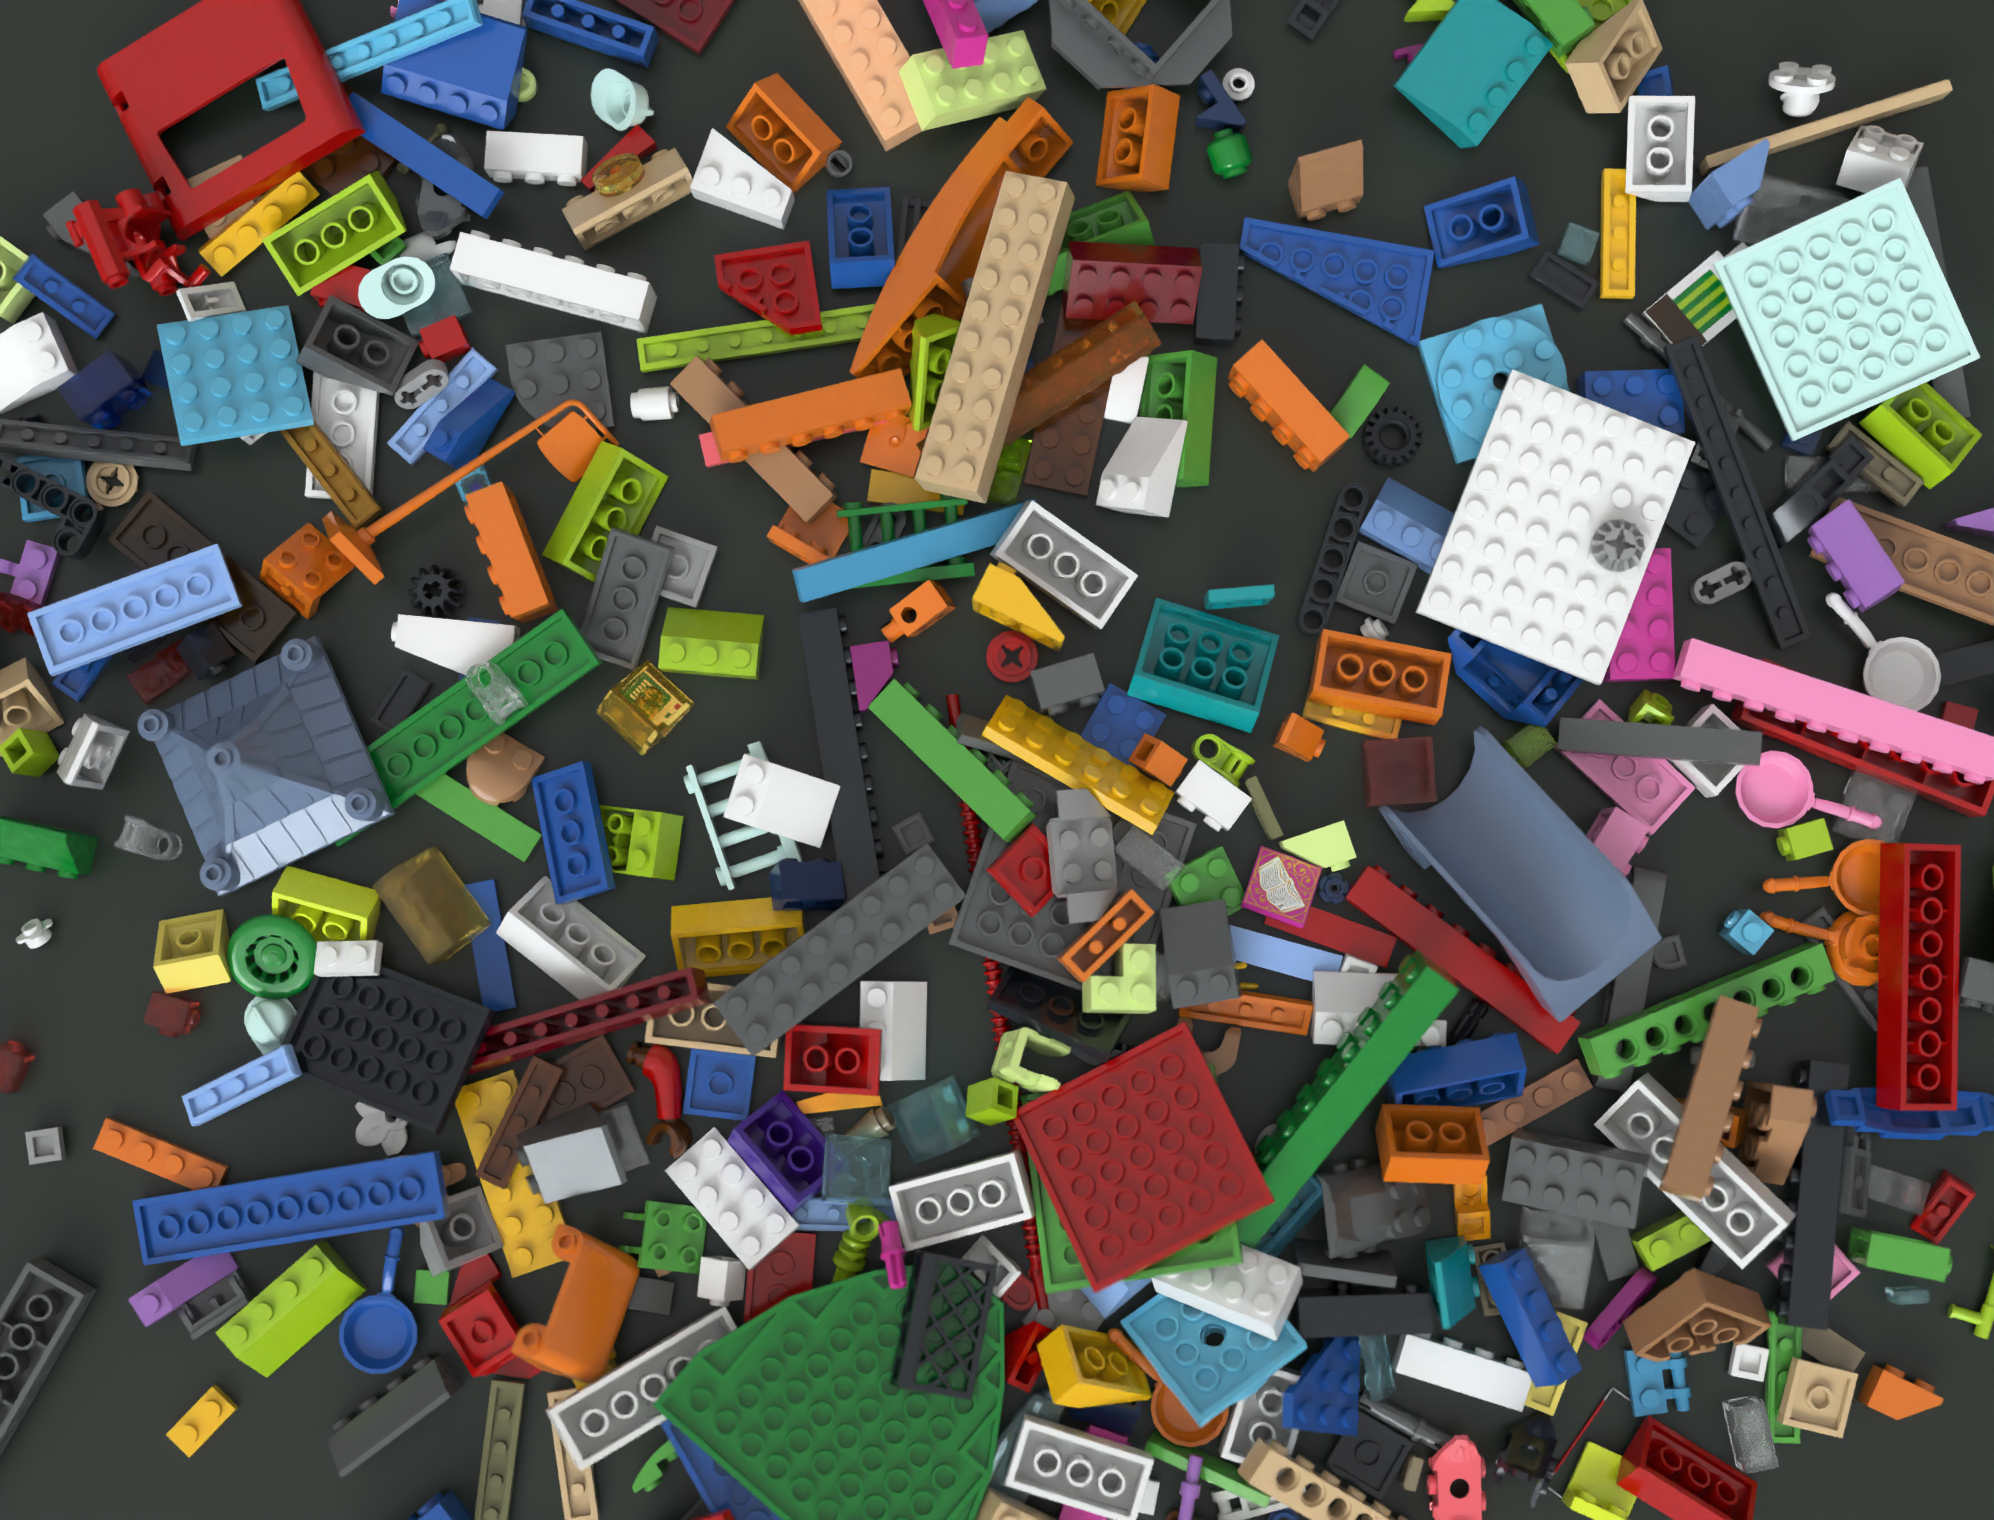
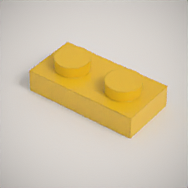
[166,1384,239,1457]

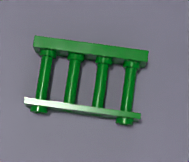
[836,494,975,589]

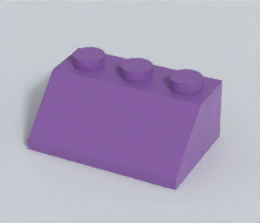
[1807,499,1905,613]

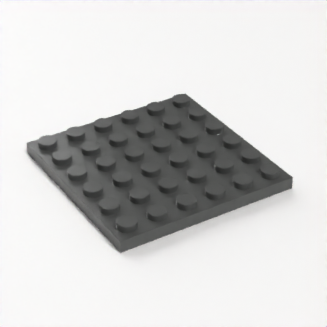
[948,759,1197,991]

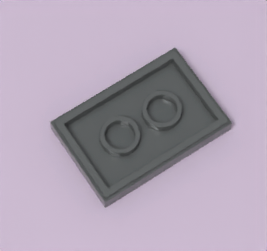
[1292,1237,1397,1288]

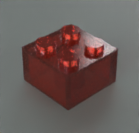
[1361,736,1437,808]

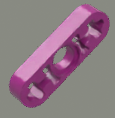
[1583,1267,1658,1350]

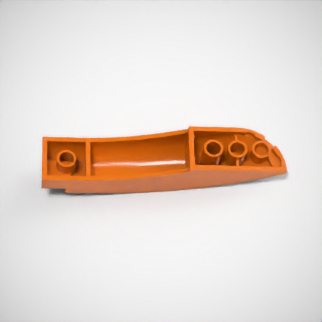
[850,97,1074,378]

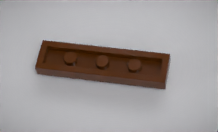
[475,1055,565,1189]

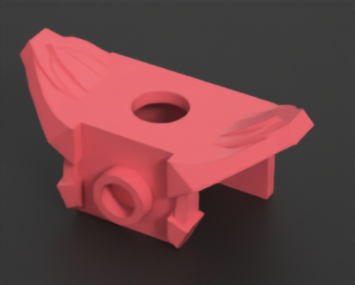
[1426,1435,1486,1520]

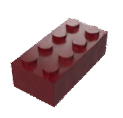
[1062,241,1202,324]

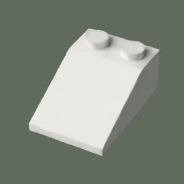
[0,312,81,415]
[1096,417,1188,518]
[56,713,130,790]
[723,754,841,848]

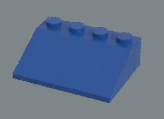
[381,0,528,131]

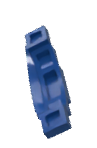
[1824,1087,1994,1140]

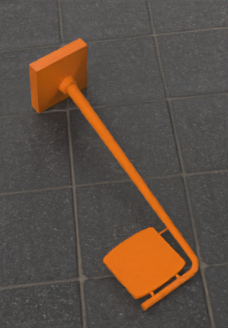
[322,399,620,585]

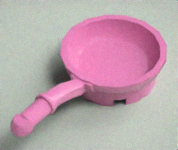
[1735,750,1883,829]

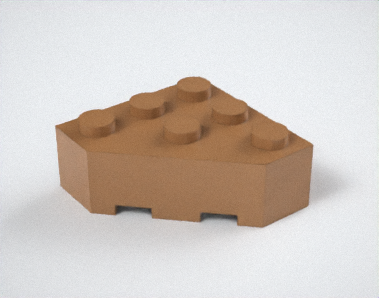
[1737,1080,1817,1185]
[1622,1268,1772,1362]

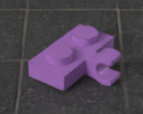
[0,540,61,610]

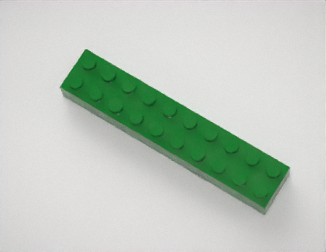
[1238,949,1459,1249]

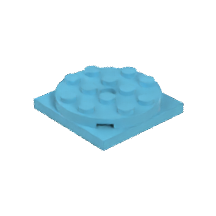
[1418,304,1570,465]
[1120,1293,1307,1428]

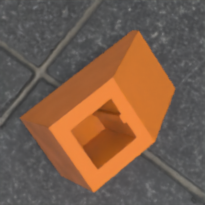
[1857,1364,1944,1420]

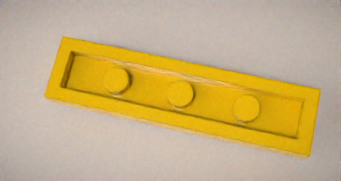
[1600,168,1636,299]
[198,171,320,277]

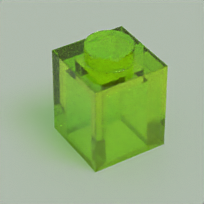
[1501,724,1557,769]

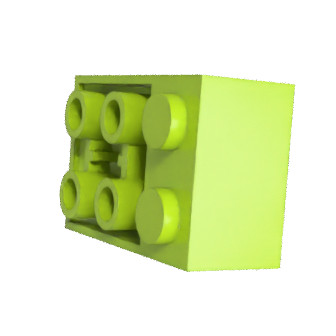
[599,805,684,881]

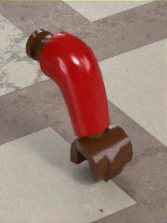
[626,1041,692,1159]

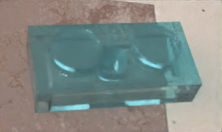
[1359,1335,1396,1401]

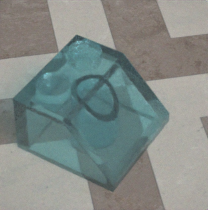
[887,1075,981,1165]

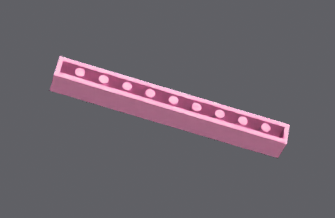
[1672,638,1994,784]

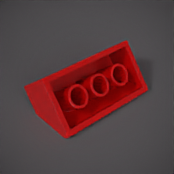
[1616,1416,1758,1520]

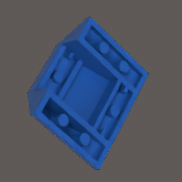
[1447,629,1584,727]

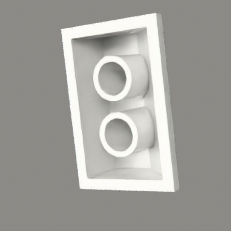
[1625,96,1695,202]
[1310,970,1398,1045]
[860,980,927,1081]

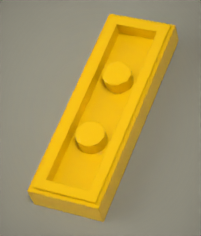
[867,469,964,516]
[1302,689,1402,742]

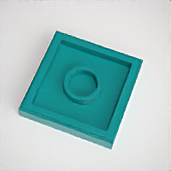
[1203,584,1275,610]

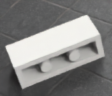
[484,131,588,186]

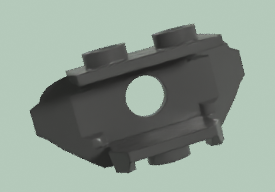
[415,132,477,237]

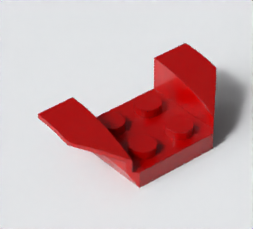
[438,1254,543,1379]

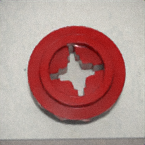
[986,631,1038,682]

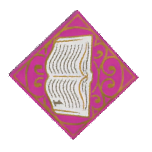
[1241,846,1322,929]

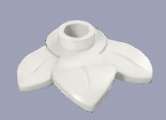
[355,1102,409,1156]

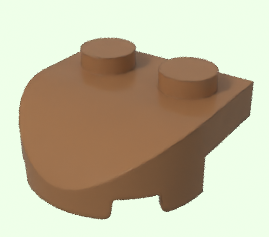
[466,733,545,806]

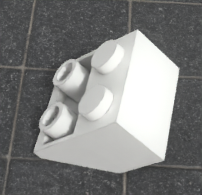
[1836,125,1924,193]

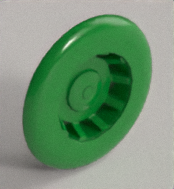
[227,914,317,1000]

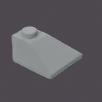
[420,1186,504,1277]

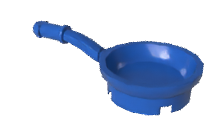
[339,1225,417,1374]

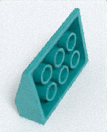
[1393,0,1553,148]
[1127,598,1280,733]

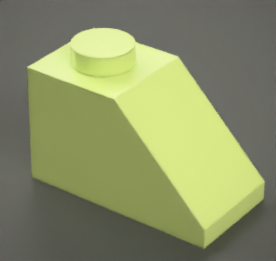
[1279,820,1356,872]

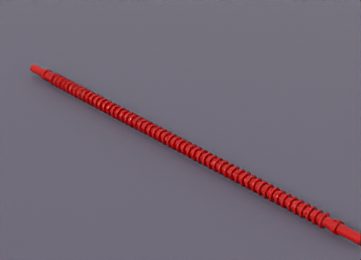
[946,694,1049,1311]

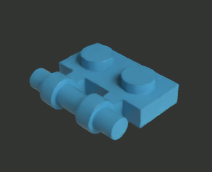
[1623,1348,1691,1417]

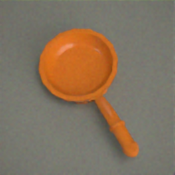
[1762,839,1886,916]
[1759,911,1879,986]
[1108,1328,1230,1447]

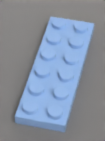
[27,544,242,676]

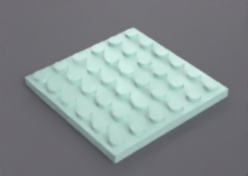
[1713,178,1980,441]

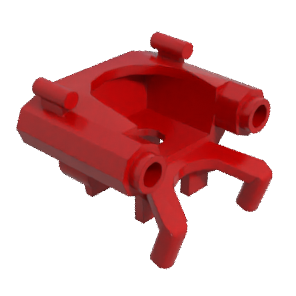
[65,188,211,296]

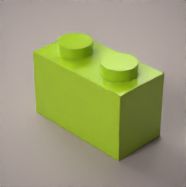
[1630,1210,1711,1271]

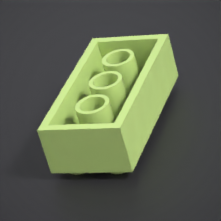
[898,30,1047,131]

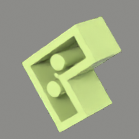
[1082,943,1156,1014]

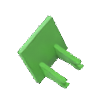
[619,1201,707,1274]

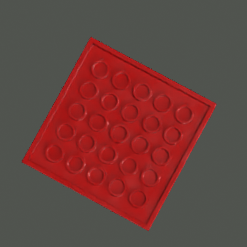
[1013,1022,1276,1293]

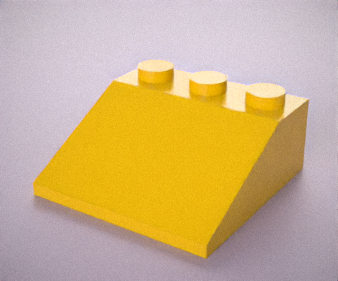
[972,562,1065,652]

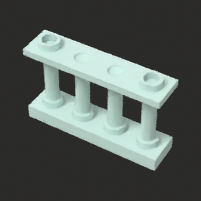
[683,741,804,891]

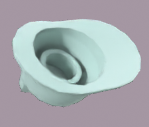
[591,68,654,131]
[358,256,435,319]
[244,996,297,1055]

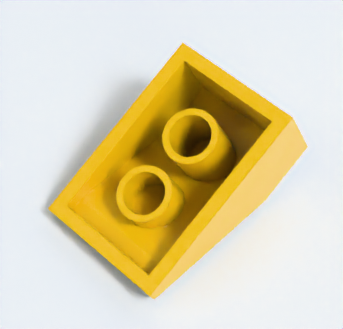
[1037,1324,1152,1408]

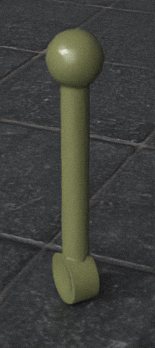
[397,123,448,175]

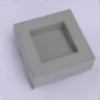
[25,1126,66,1165]

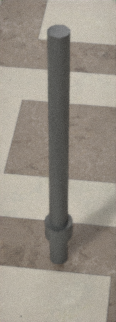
[1623,312,1774,451]

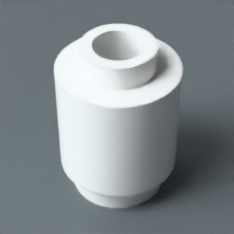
[630,386,680,421]

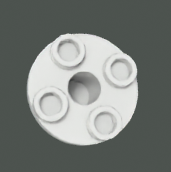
[1768,62,1836,117]

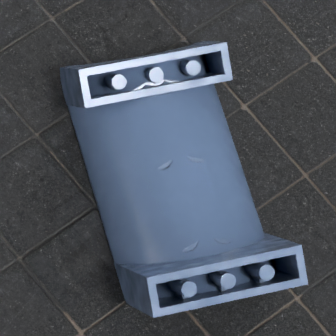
[1379,726,1662,1023]

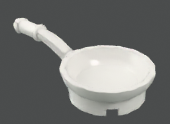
[1826,593,1941,711]

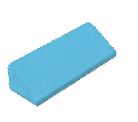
[1241,1175,1324,1258]

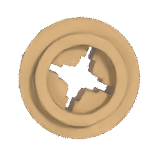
[86,462,139,507]

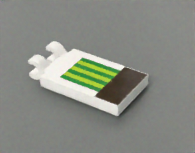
[1642,242,1748,347]

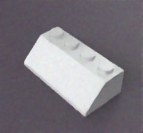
[496,876,646,1000]

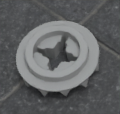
[1591,519,1646,572]

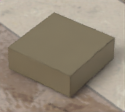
[1399,1451,1424,1492]

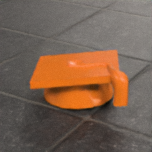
[860,417,930,478]

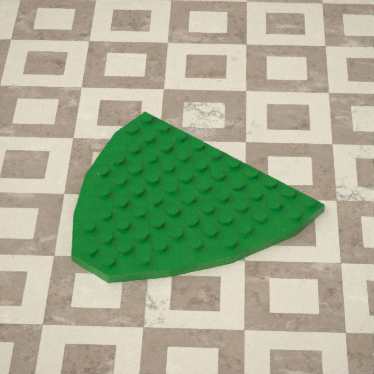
[652,1262,1005,1520]

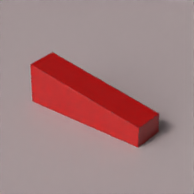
[580,125,658,193]

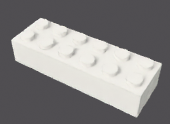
[450,230,657,334]
[1594,1072,1796,1269]
[545,1306,737,1471]

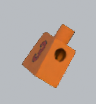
[880,579,957,643]

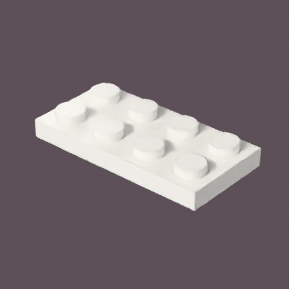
[305,372,380,499]
[665,1127,800,1271]

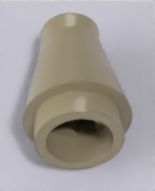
[845,1105,896,1148]

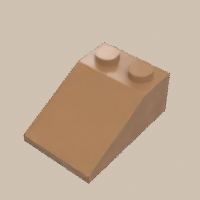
[1287,140,1364,221]

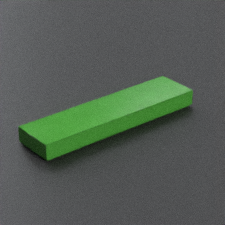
[416,773,542,862]
[1764,1309,1802,1444]
[1144,1430,1271,1508]

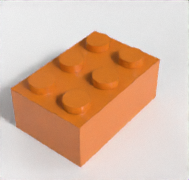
[1375,1104,1490,1185]

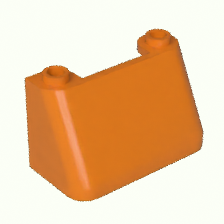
[511,1223,640,1383]

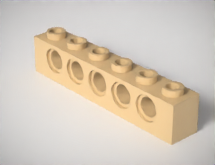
[1237,1437,1408,1520]

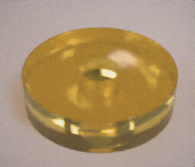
[592,153,645,197]

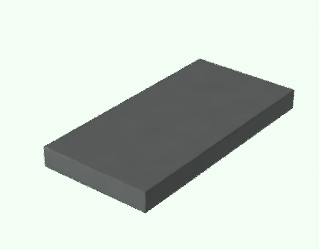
[580,527,675,671]

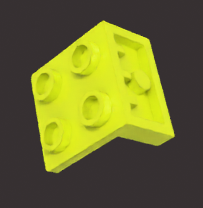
[1561,1441,1637,1520]

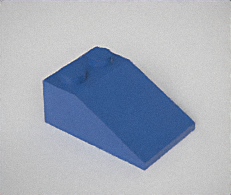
[1424,176,1540,268]
[826,187,895,289]

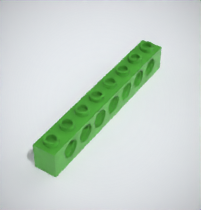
[1577,942,1836,1079]

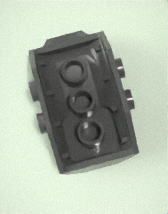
[1315,1158,1431,1259]

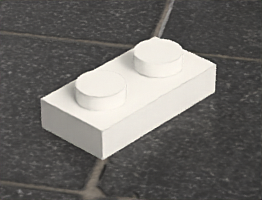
[314,940,383,977]

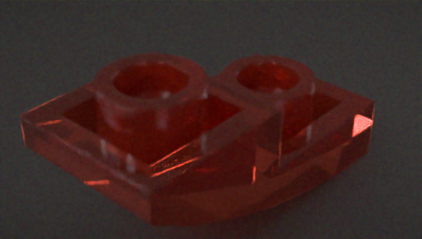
[0,591,43,639]
[127,638,193,705]

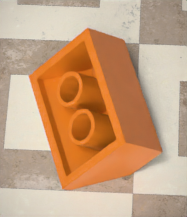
[726,73,842,194]
[1096,84,1180,193]

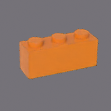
[1056,889,1155,982]

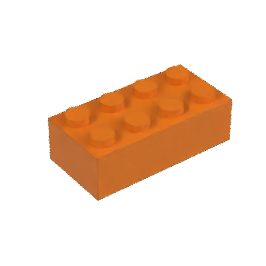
[1228,339,1350,473]
[464,481,559,624]
[1307,629,1452,726]

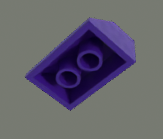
[727,1090,847,1215]

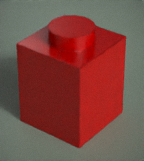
[418,314,472,363]

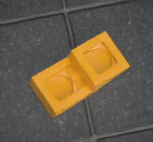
[1452,1174,1491,1241]

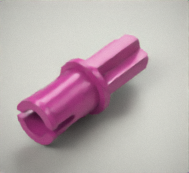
[878,1221,907,1289]

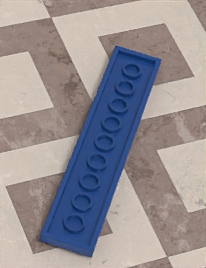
[132,1150,450,1266]

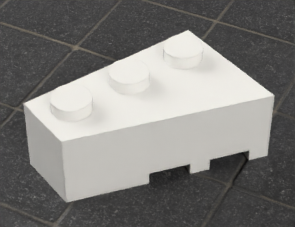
[690,128,795,230]

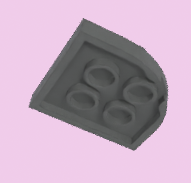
[506,331,616,431]

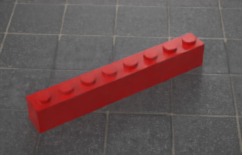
[1343,865,1581,1054]

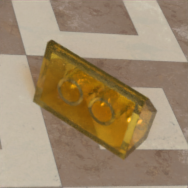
[372,846,492,964]

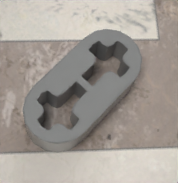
[394,359,449,409]
[1690,561,1751,606]

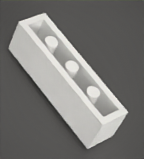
[1391,1334,1532,1412]

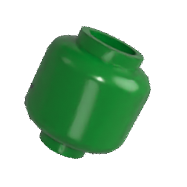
[1207,128,1253,179]

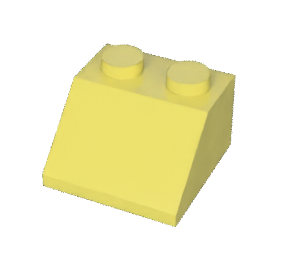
[153,909,232,994]

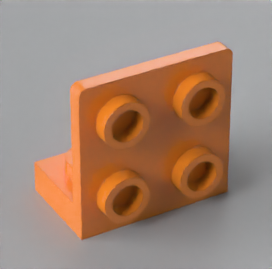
[767,503,849,564]
[259,523,355,620]

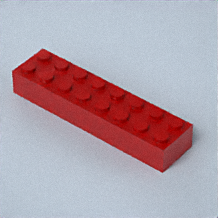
[1730,658,1994,818]
[1876,843,1961,1111]

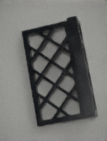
[890,1250,997,1400]

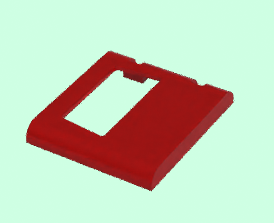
[97,0,366,241]

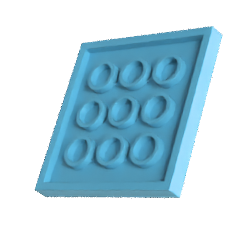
[157,305,314,446]

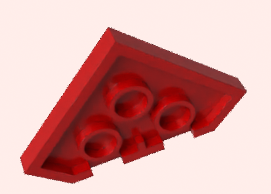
[714,241,823,335]

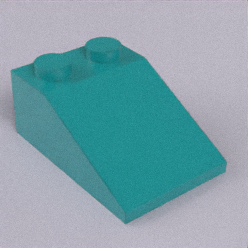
[1424,1236,1480,1329]

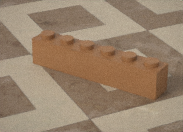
[670,356,838,524]
[1659,995,1762,1203]

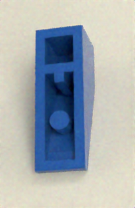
[423,378,516,470]

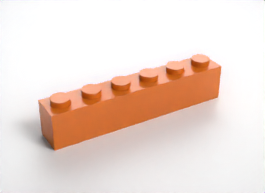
[710,368,912,463]

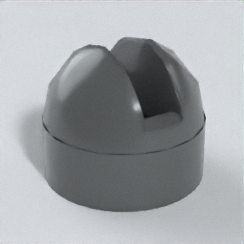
[826,150,853,178]

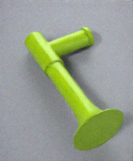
[1947,1245,1994,1339]

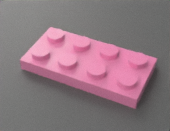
[1554,699,1696,836]

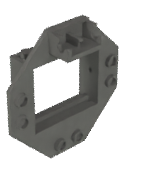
[1049,0,1232,91]

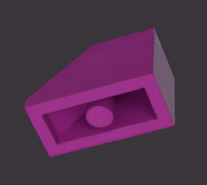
[850,640,899,713]

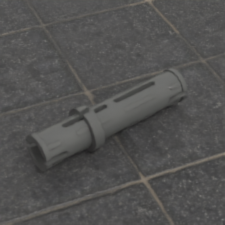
[1358,1388,1452,1451]

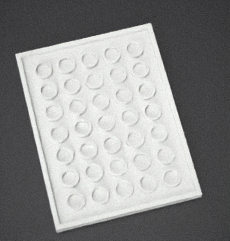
[1416,369,1695,685]

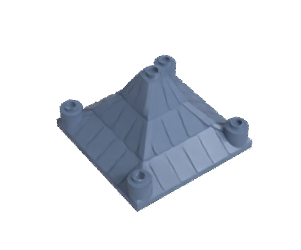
[137,636,395,896]

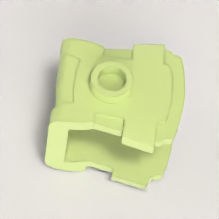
[991,1027,1071,1094]

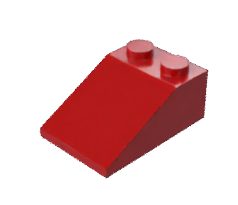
[783,1022,882,1096]

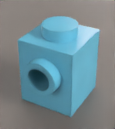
[1718,909,1775,955]

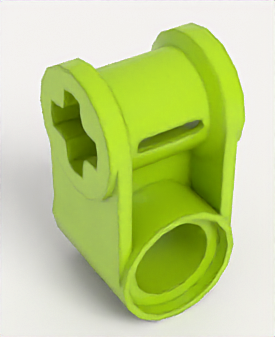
[1191,734,1255,788]

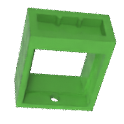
[1846,1226,1952,1282]

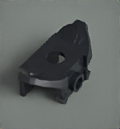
[1491,1412,1558,1508]

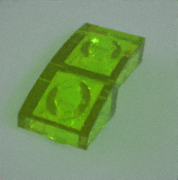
[987,434,1033,505]

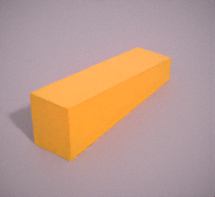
[796,1093,883,1114]

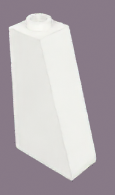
[391,614,520,676]

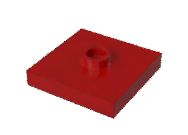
[986,823,1055,917]

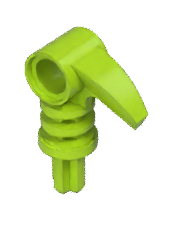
[832,1199,903,1283]

